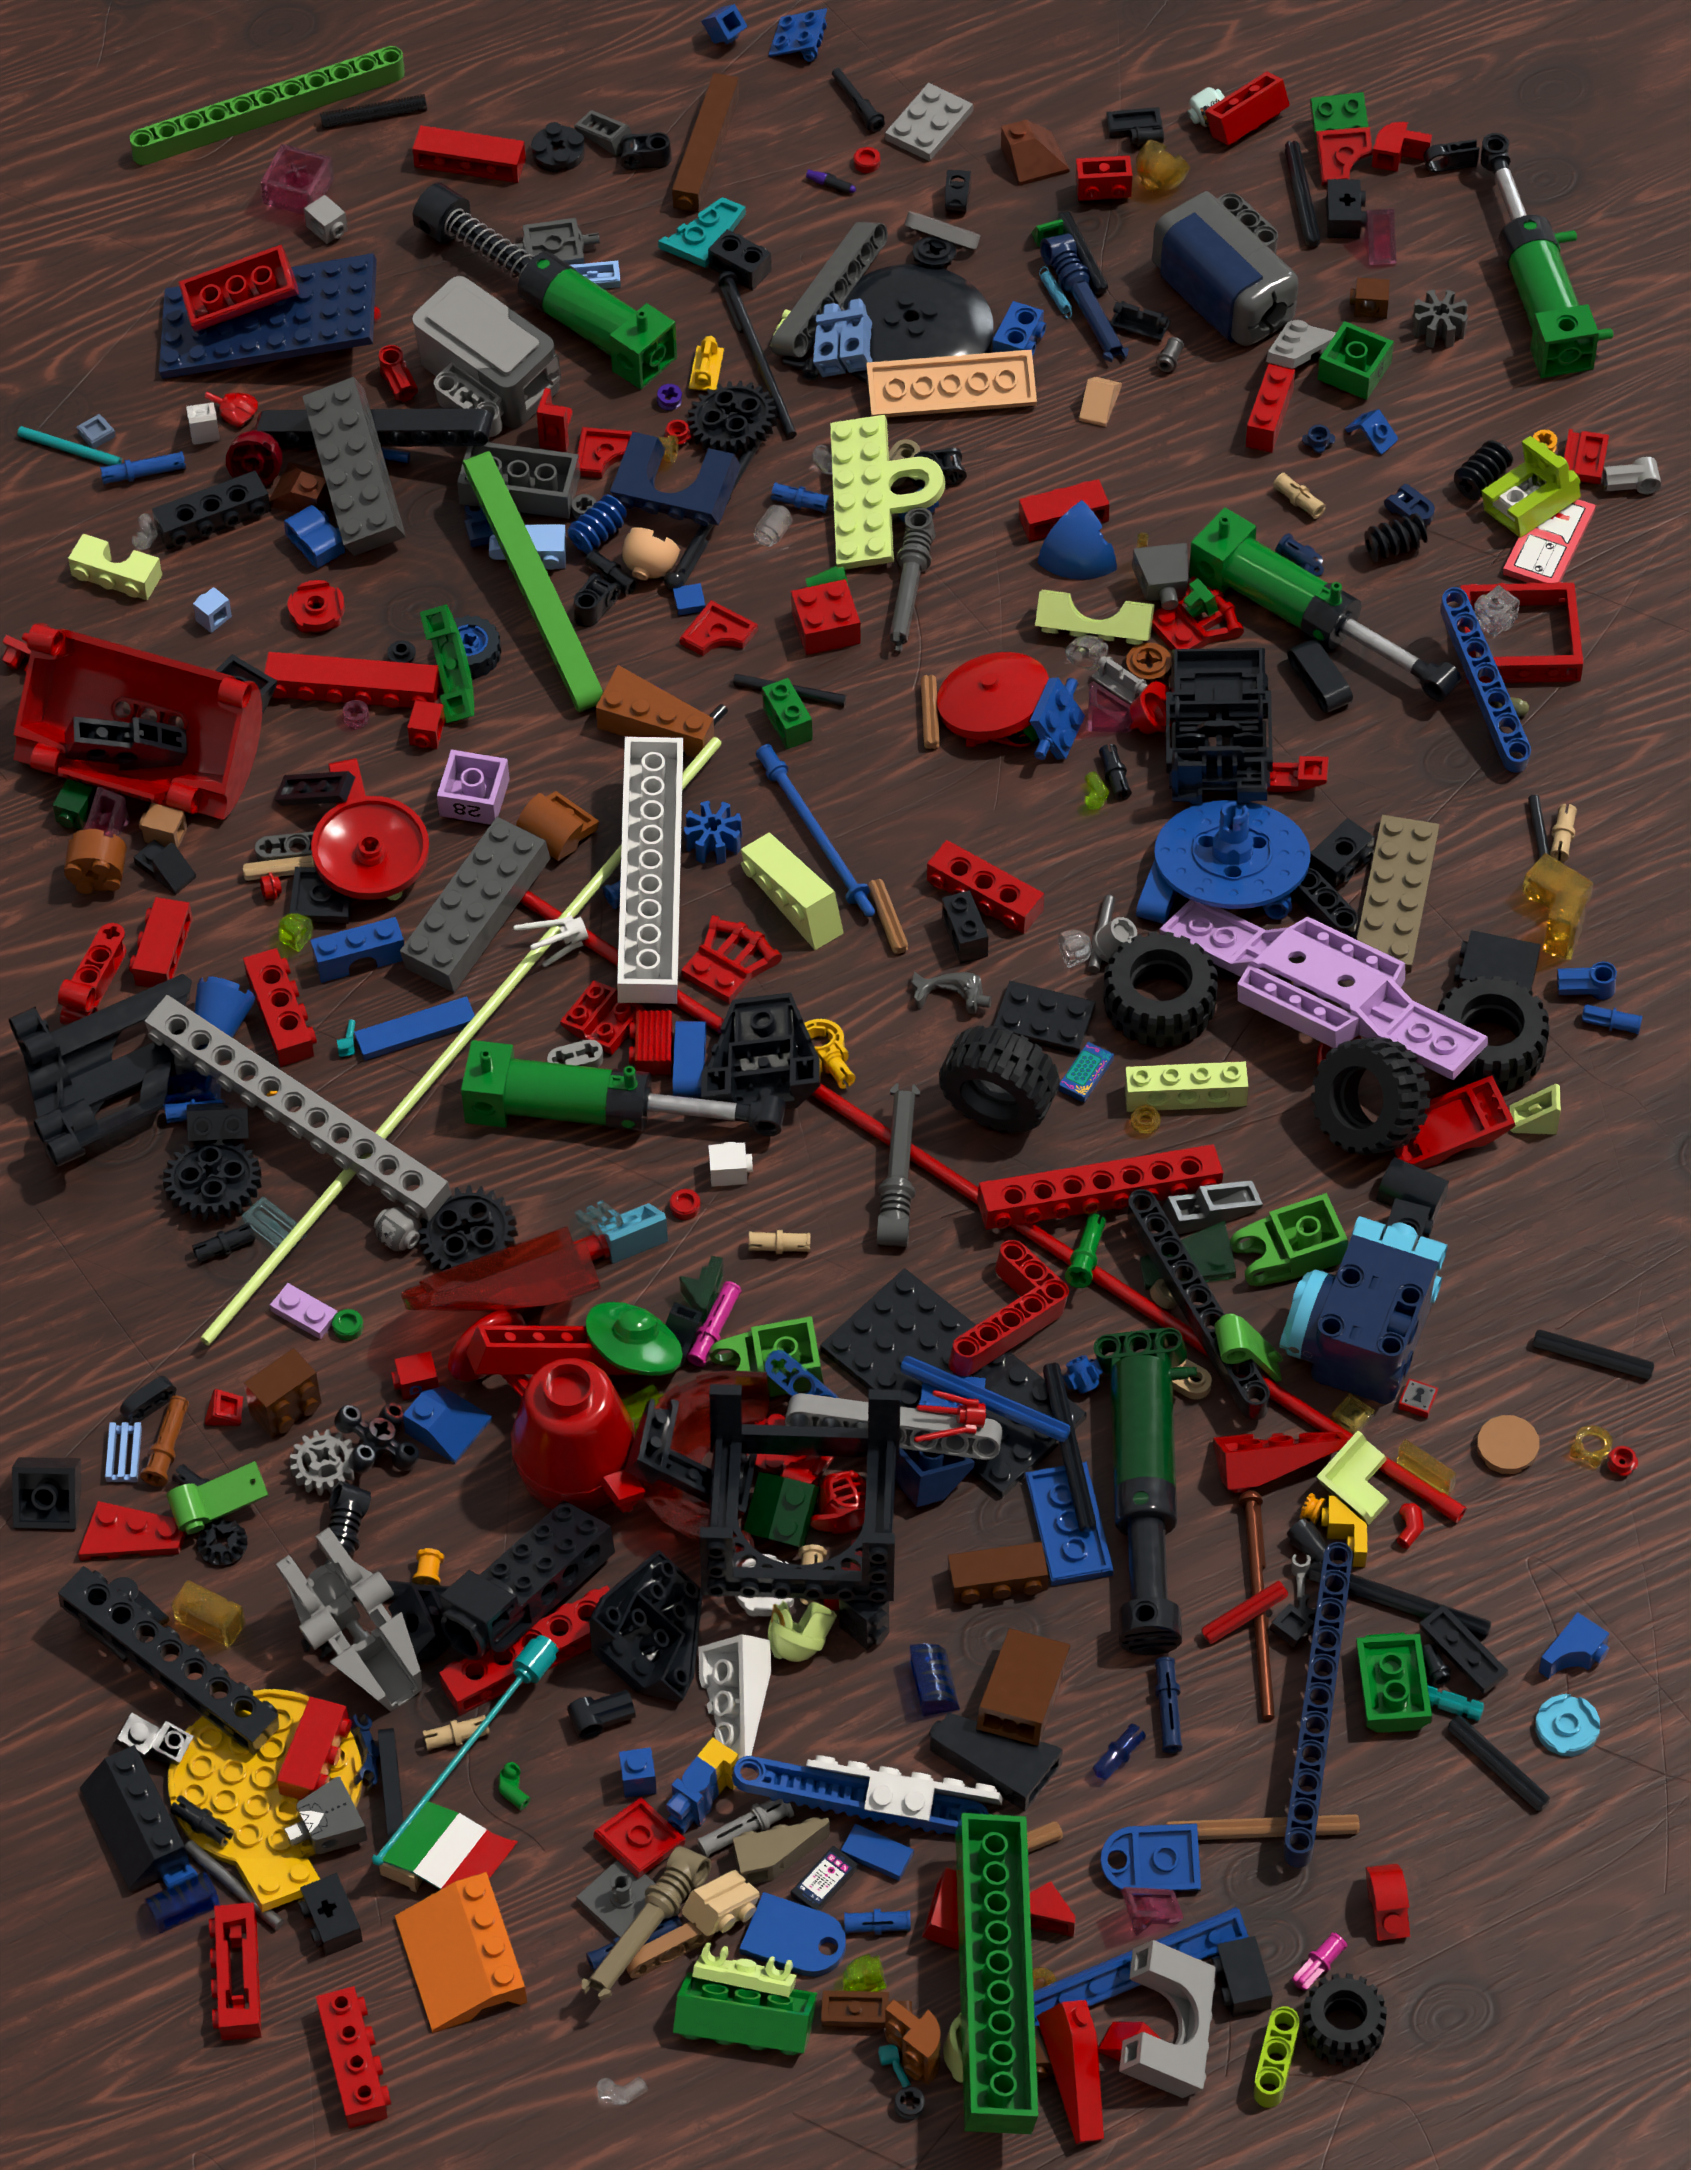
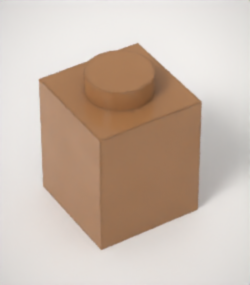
[139,803,187,848]

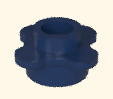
[1302,425,1335,453]

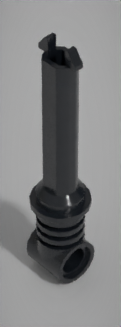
[301,1481,371,1658]

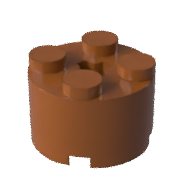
[64,829,127,894]

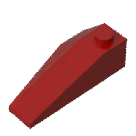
[1213,1432,1349,1493]

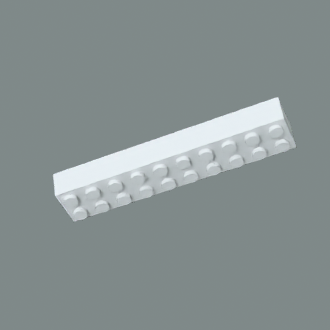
[617,737,683,1004]

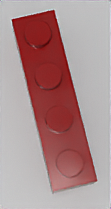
[412,125,526,183]

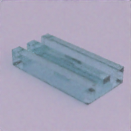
[242,1196,307,1248]
[575,1200,624,1236]

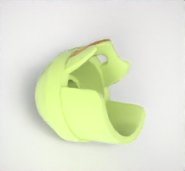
[768,1601,837,1662]

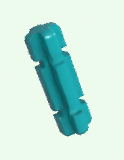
[1428,1685,1484,1721]

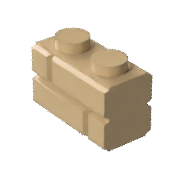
[682,1870,759,1936]

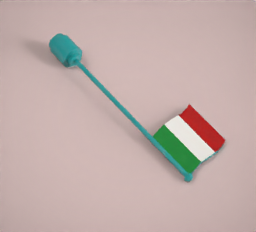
[372,1635,558,1890]

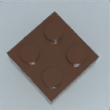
[244,1348,322,1438]

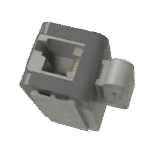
[412,276,561,437]

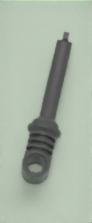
[890,507,936,652]
[877,1083,920,1247]

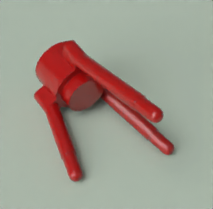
[914,1390,986,1443]

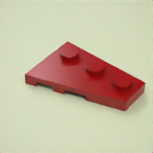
[78,1501,187,1561]

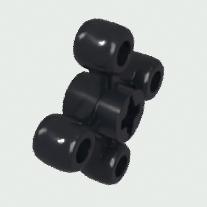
[334,1403,419,1474]

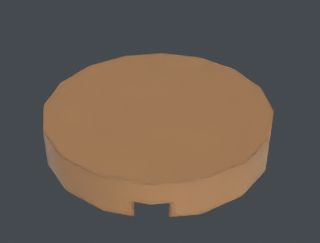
[1477,1415,1539,1474]

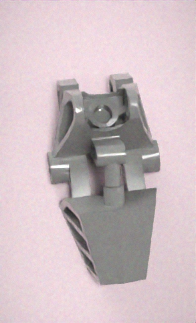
[275,1527,422,1712]

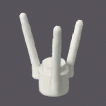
[513,915,589,967]

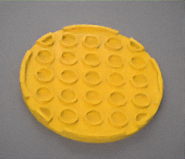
[168,1689,362,1866]

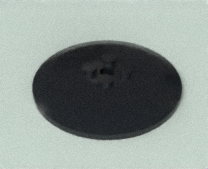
[840,264,994,384]

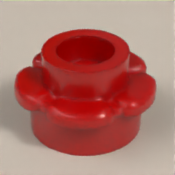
[664,420,691,445]
[260,872,282,901]
[1607,1446,1638,1476]

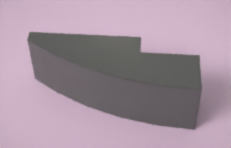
[1162,1180,1263,1234]

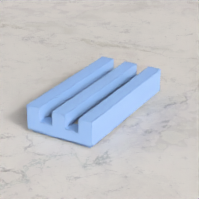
[570,261,621,289]
[105,1422,142,1482]

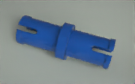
[771,482,830,513]
[844,1909,911,1935]

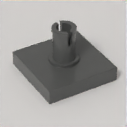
[576,1860,656,1938]

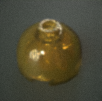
[1136,140,1190,192]

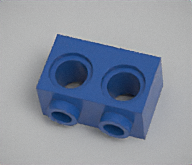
[992,301,1047,357]

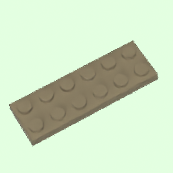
[1357,814,1440,972]

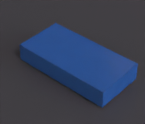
[841,1824,914,1881]

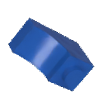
[1539,1612,1610,1679]

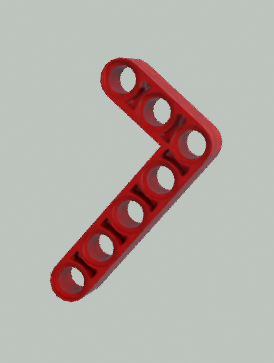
[948,1240,1069,1376]

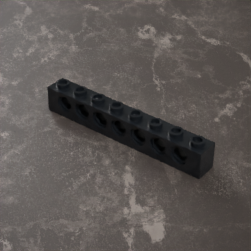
[58,1566,279,1755]

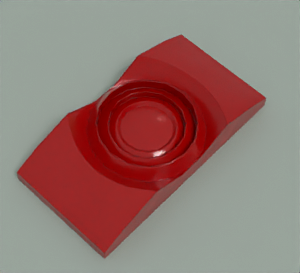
[1394,1075,1516,1169]

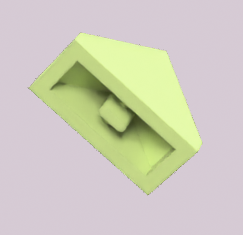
[1509,1084,1561,1134]

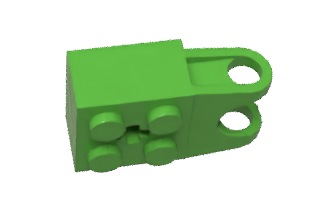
[1230,1193,1348,1286]
[709,1316,824,1399]

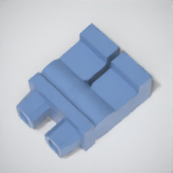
[813,299,872,377]

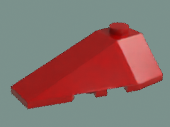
[1037,2000,1104,2144]

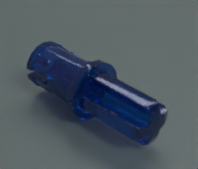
[1093,1724,1146,1780]

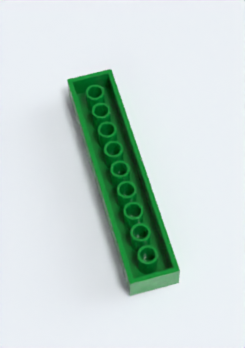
[955,1813,1038,2135]

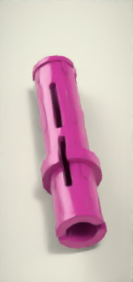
[687,1281,742,1367]

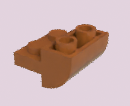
[516,791,600,861]
[885,2000,940,2085]

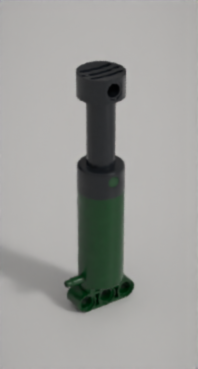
[1093,1328,1197,1655]

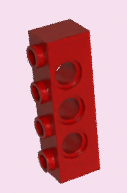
[927,840,1044,934]
[243,948,317,1067]

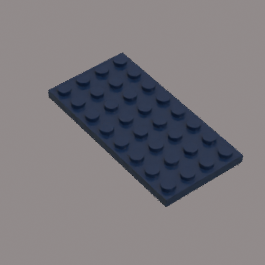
[159,253,377,379]

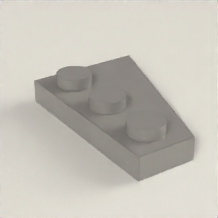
[1266,320,1336,369]

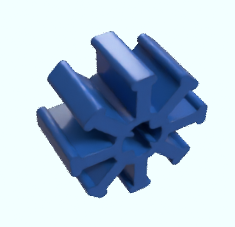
[684,801,742,864]

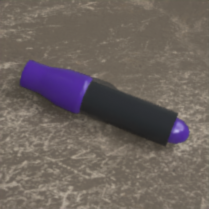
[806,170,856,194]

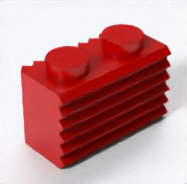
[629,1010,673,1075]

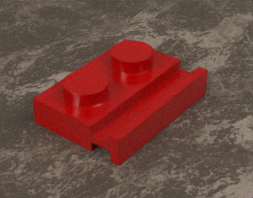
[1564,429,1609,484]

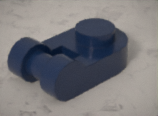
[1384,484,1435,526]

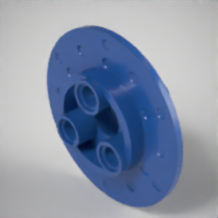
[1154,800,1310,909]

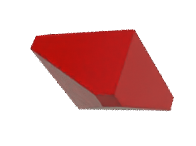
[204,1389,243,1426]

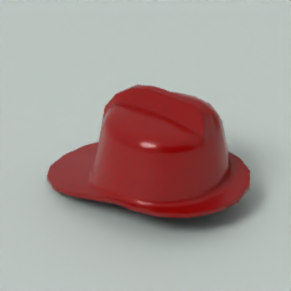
[1129,681,1175,735]

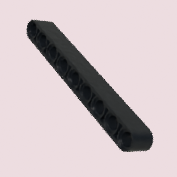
[254,408,494,448]
[1127,1189,1270,1420]

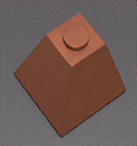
[1001,119,1070,186]
[269,462,331,514]

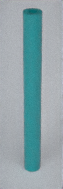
[17,426,122,466]

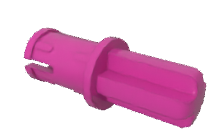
[1292,1932,1347,1991]

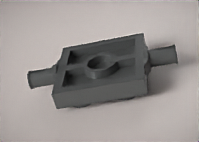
[511,218,600,265]

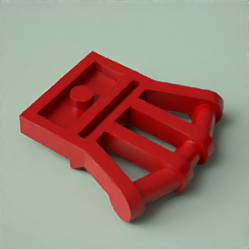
[1151,576,1244,650]
[681,915,782,1004]

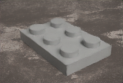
[885,83,973,161]

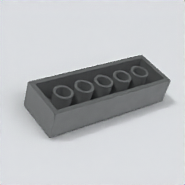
[302,377,406,556]
[400,817,550,993]

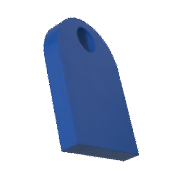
[1100,1823,1201,1894]
[740,1892,846,1977]

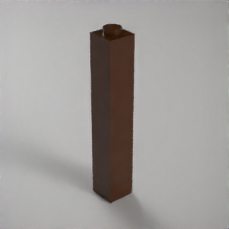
[672,73,740,212]

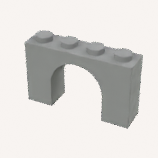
[1119,1940,1216,2098]

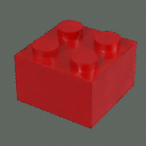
[791,579,861,655]

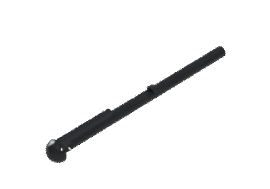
[718,271,797,439]
[664,434,767,591]

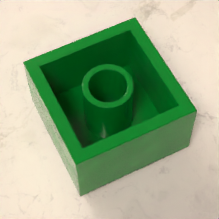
[1318,321,1394,400]

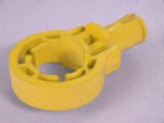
[804,1019,856,1089]

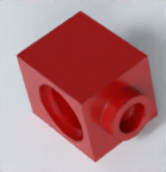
[407,700,445,749]

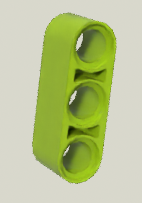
[1253,2007,1299,2108]

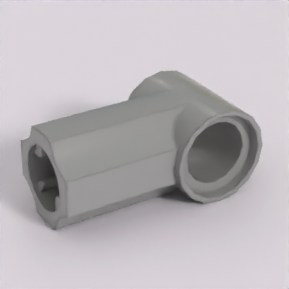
[1603,457,1661,494]

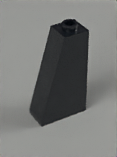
[929,1713,1063,1811]

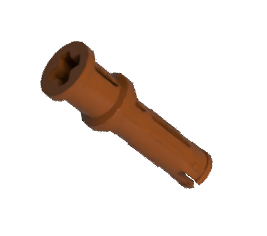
[140,1395,189,1486]

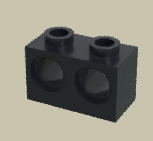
[708,229,772,291]
[942,890,989,964]

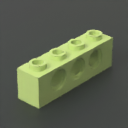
[1125,1061,1248,1112]

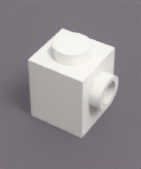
[709,1142,753,1187]

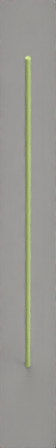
[200,737,722,1346]

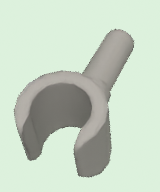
[1291,1554,1311,1600]

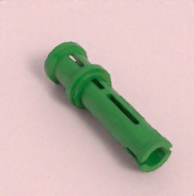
[1065,1214,1106,1288]

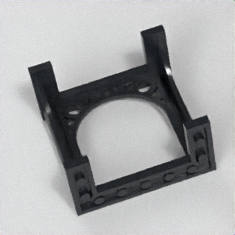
[700,1384,901,1602]

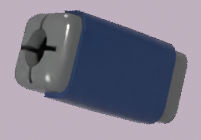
[1152,191,1299,346]

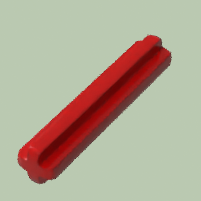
[1201,1581,1288,1644]

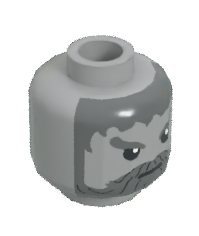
[374,1207,420,1252]

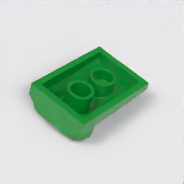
[1356,1633,1432,1733]

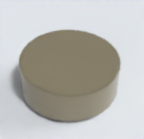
[1150,1279,1177,1309]

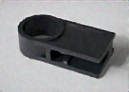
[1423,139,1480,173]

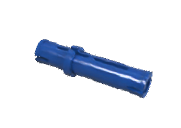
[100,451,186,485]

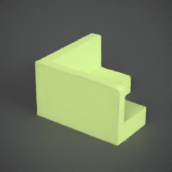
[1316,1431,1389,1525]

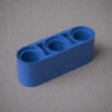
[1136,860,1178,924]
[673,1021,706,1098]

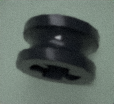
[894,2086,925,2120]

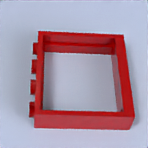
[1458,582,1583,684]

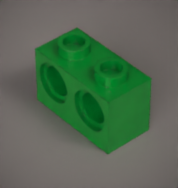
[762,678,813,750]

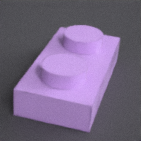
[270,1283,338,1339]

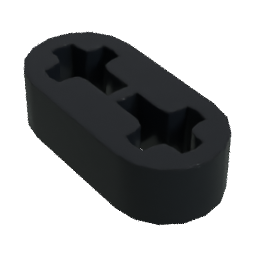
[120,1376,177,1424]

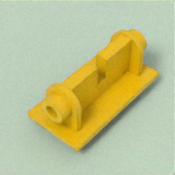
[689,336,724,391]

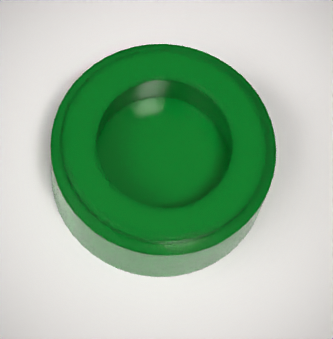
[332,1309,364,1341]

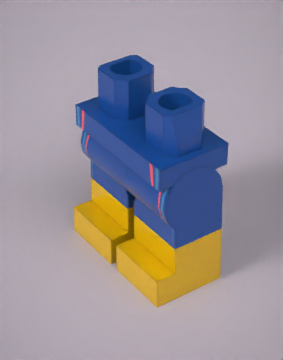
[666,1737,739,1834]

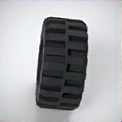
[1103,932,1218,1047]
[1437,976,1550,1091]
[939,1025,1060,1133]
[1311,1037,1430,1155]

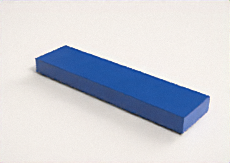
[354,996,475,1061]

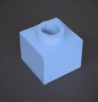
[193,587,232,633]

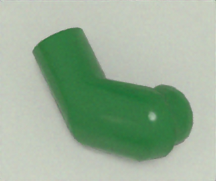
[498,1762,531,1810]

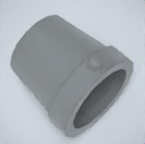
[1092,917,1137,962]

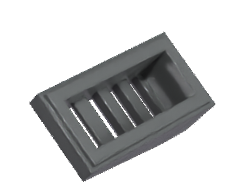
[574,110,632,156]

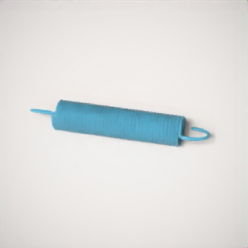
[1039,266,1072,319]

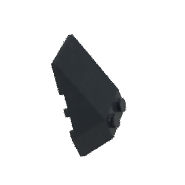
[701,992,821,1109]

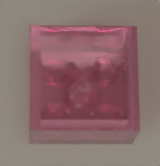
[260,144,334,215]

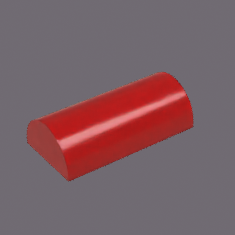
[178,245,299,332]

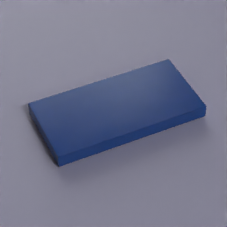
[1025,1462,1113,1586]

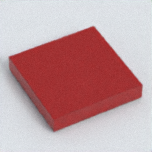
[593,1797,686,1879]

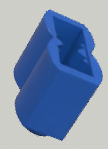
[284,505,345,568]

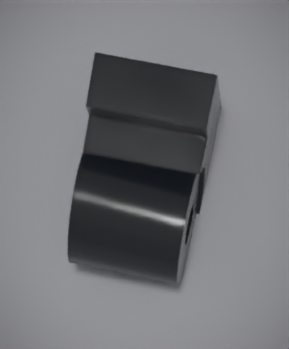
[945,170,971,212]

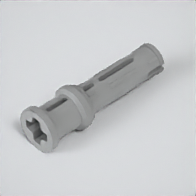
[697,1799,794,1857]

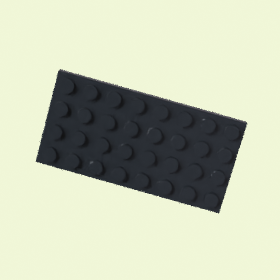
[820,1268,1086,1498]

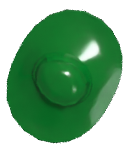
[585,1302,683,1376]

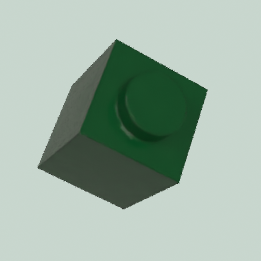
[53,779,97,830]

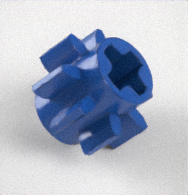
[1062,1355,1103,1393]

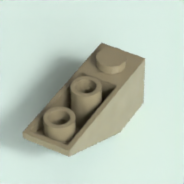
[733,1818,830,1885]

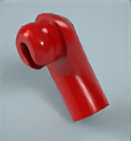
[1396,1503,1424,1549]

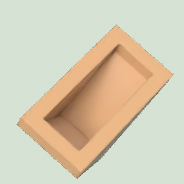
[1079,377,1122,427]

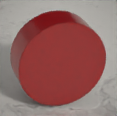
[854,147,881,173]
[670,1189,701,1220]

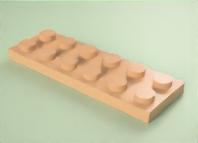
[866,350,1037,417]

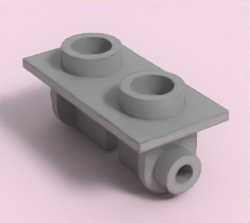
[1092,656,1148,705]

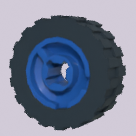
[454,615,501,678]

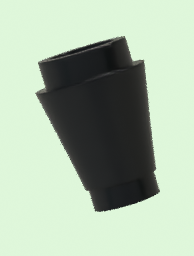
[1286,1518,1328,1564]

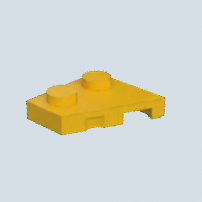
[236,1858,320,1913]

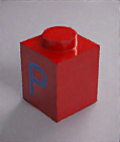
[391,1351,439,1401]

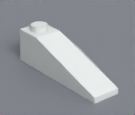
[698,1634,771,1759]

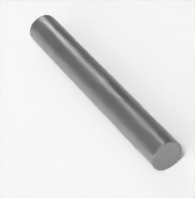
[1088,895,1116,973]

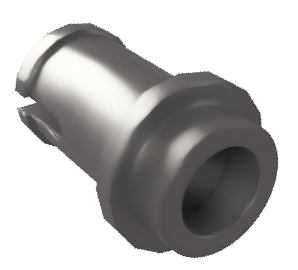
[1156,337,1184,372]

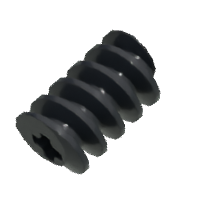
[1454,440,1514,500]
[1364,513,1428,562]

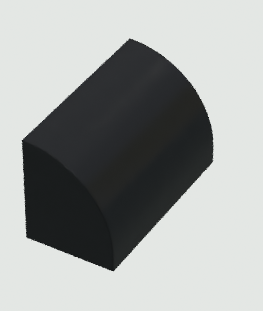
[1376,1157,1449,1220]

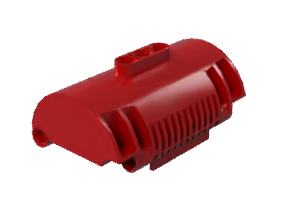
[13,623,262,820]

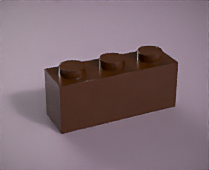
[948,1542,1048,1604]

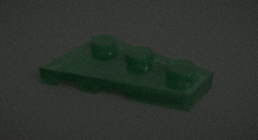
[1140,1220,1236,1290]

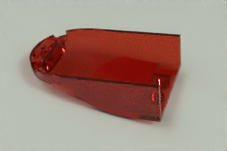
[401,1226,601,1312]

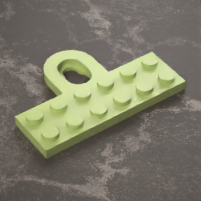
[830,414,945,569]

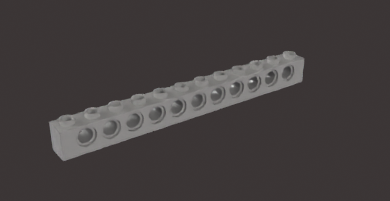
[144,995,452,1221]

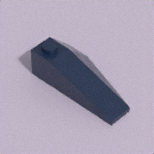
[863,1422,975,1507]

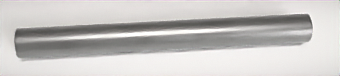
[185,1840,284,1931]

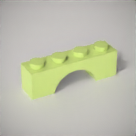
[1035,590,1154,645]

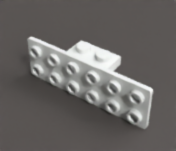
[806,1755,1003,1821]

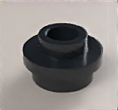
[387,640,416,663]

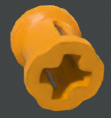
[412,1548,445,1585]

